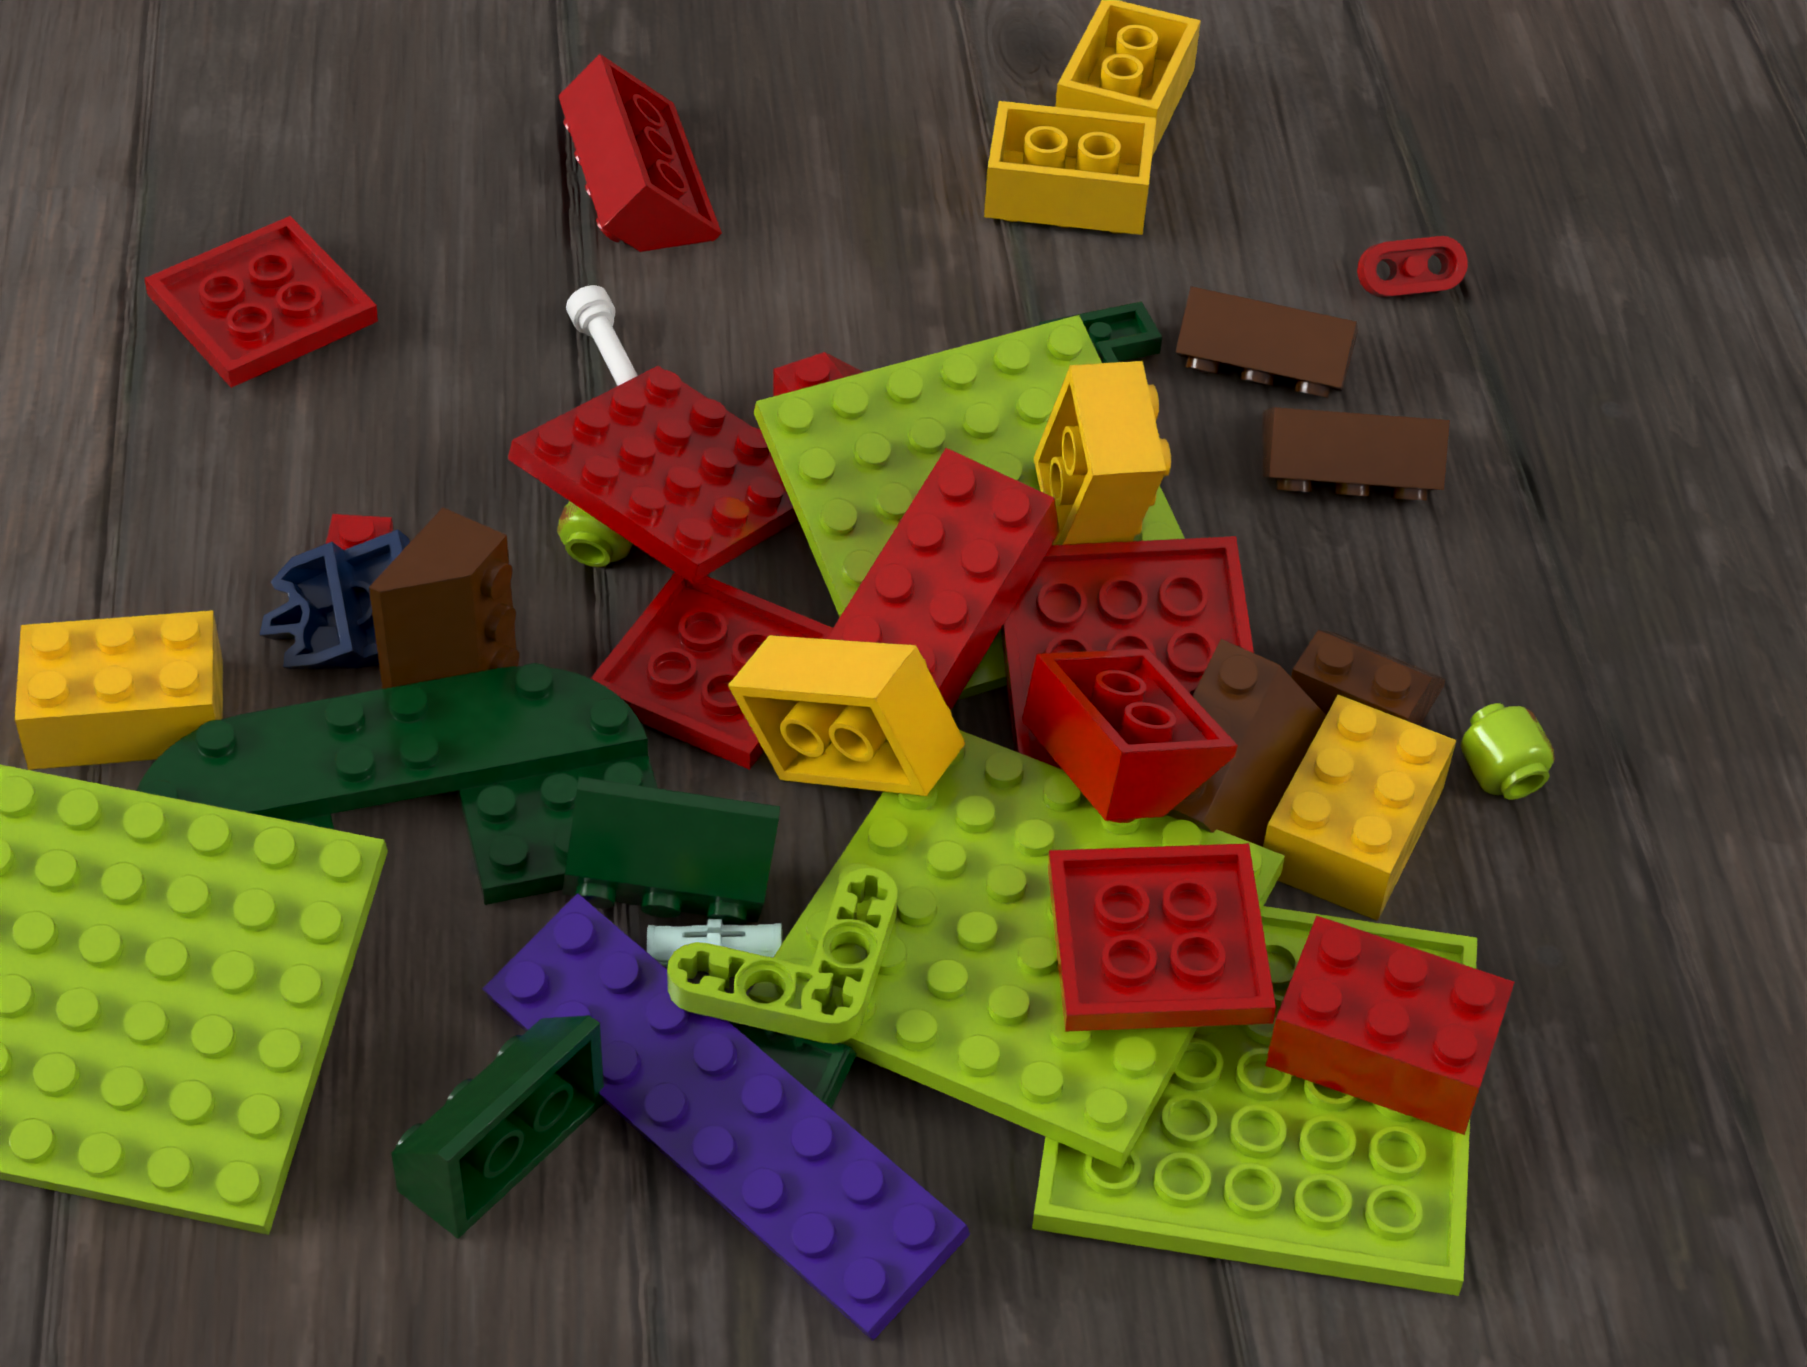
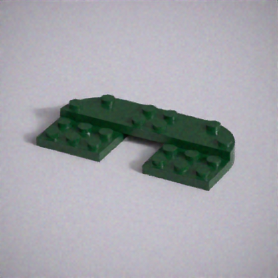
[136,663,658,905]

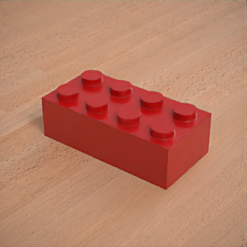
[827,448,1060,711]

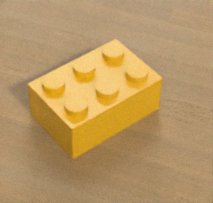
[1055,0,1201,157]
[984,101,1156,235]
[1034,361,1171,545]
[15,610,223,770]
[728,635,966,796]
[1263,695,1457,921]

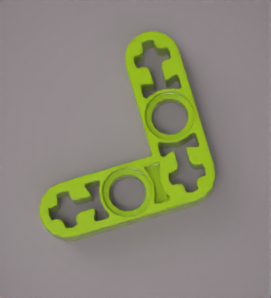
[667,867,898,1044]

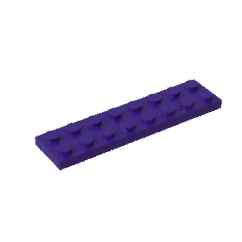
[482,893,970,1341]

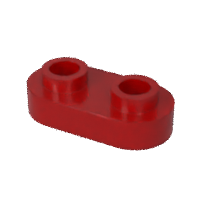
[1357,236,1468,297]

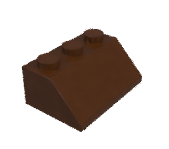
[1176,286,1358,398]
[1262,407,1450,501]
[369,507,520,689]
[1166,639,1327,847]

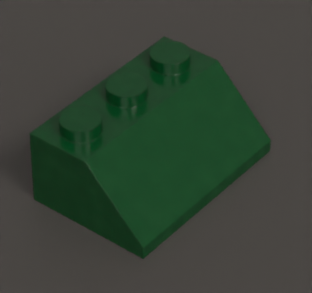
[562,777,781,925]
[391,1015,605,1239]

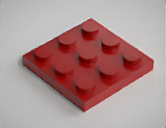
[144,216,378,388]
[590,572,833,770]
[1048,843,1276,1032]

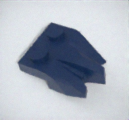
[259,529,410,669]

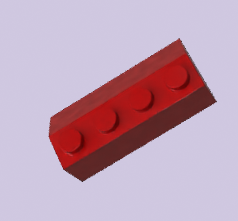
[558,54,722,252]

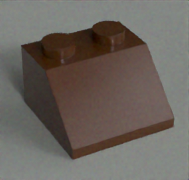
[1291,630,1445,726]

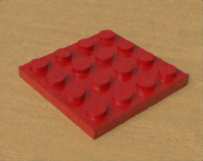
[508,366,798,584]
[1000,536,1254,770]

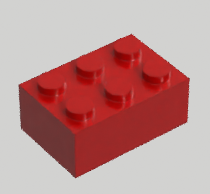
[1265,915,1515,1135]

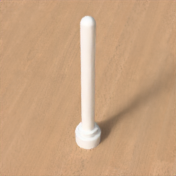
[566,285,638,386]

